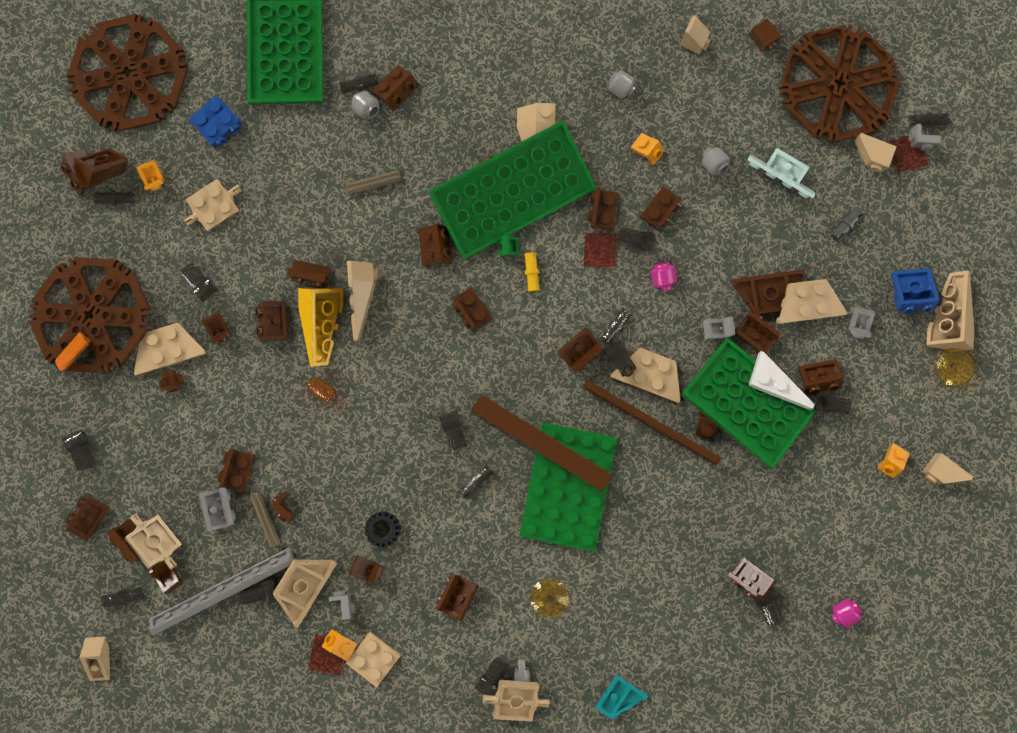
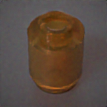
[307,376,336,404]

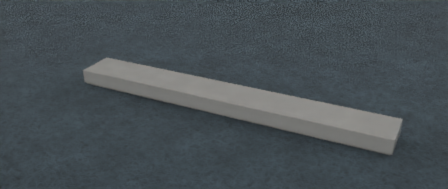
[150,547,294,635]

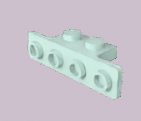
[748,148,815,199]

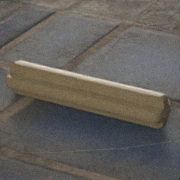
[346,171,401,194]
[250,492,281,548]

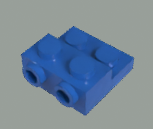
[188,95,243,148]
[891,268,940,315]

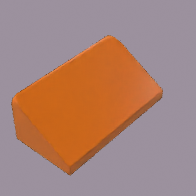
[55,332,91,371]

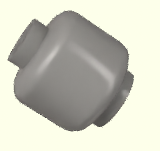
[607,70,636,99]
[351,91,379,119]
[702,147,730,175]

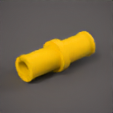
[524,252,540,292]

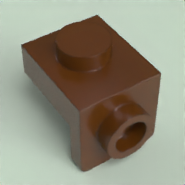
[202,311,230,344]
[695,410,718,439]
[271,492,296,522]
[349,555,382,585]
[148,561,183,595]

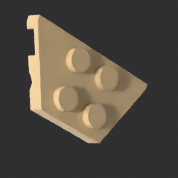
[776,279,847,324]
[134,323,207,376]
[610,348,680,403]
[273,560,337,628]

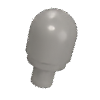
[514,659,530,682]

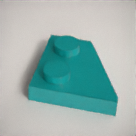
[595,674,648,719]

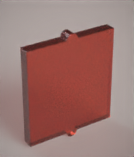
[889,135,928,173]
[584,232,617,268]
[308,634,343,675]

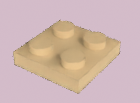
[346,631,401,687]

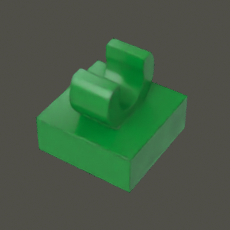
[496,235,519,257]

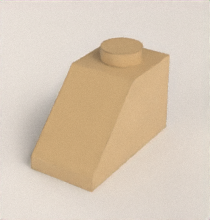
[680,15,711,55]
[855,133,896,172]
[922,453,973,484]
[80,637,110,681]

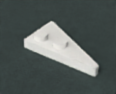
[749,351,815,410]

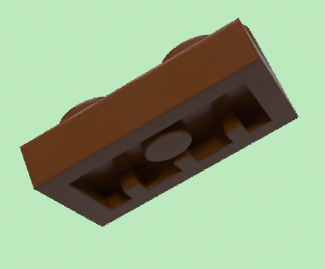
[587,187,618,231]
[640,187,683,230]
[451,287,492,331]
[255,301,287,342]
[799,359,844,395]
[218,449,256,493]
[64,493,109,541]

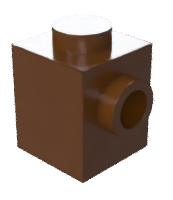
[749,18,781,52]

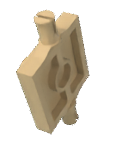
[184,179,242,232]
[125,513,182,570]
[483,680,550,721]

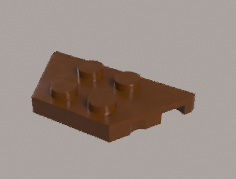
[731,269,805,315]

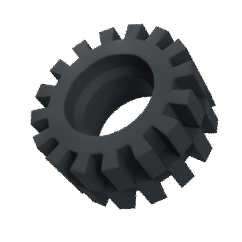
[364,512,401,547]

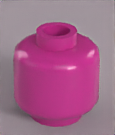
[651,262,677,291]
[831,598,863,628]

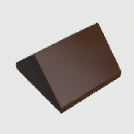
[75,148,128,185]

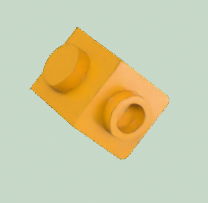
[631,133,664,165]
[136,159,165,191]
[877,443,910,478]
[322,630,358,661]

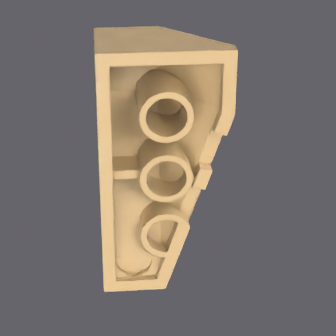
[517,103,555,141]
[347,261,378,342]
[926,270,974,351]

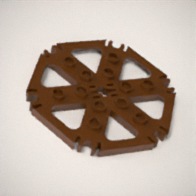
[67,14,189,132]
[779,24,900,143]
[28,257,152,374]

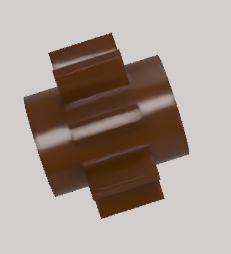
[158,370,185,393]

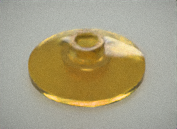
[936,348,975,386]
[530,578,569,618]

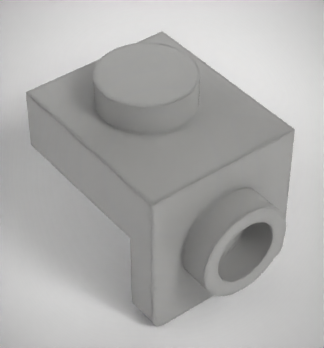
[908,124,940,150]
[849,307,875,339]
[703,317,735,340]
[329,591,355,620]

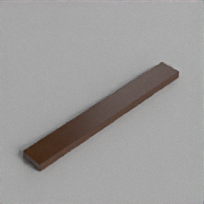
[583,380,721,464]
[471,395,613,492]

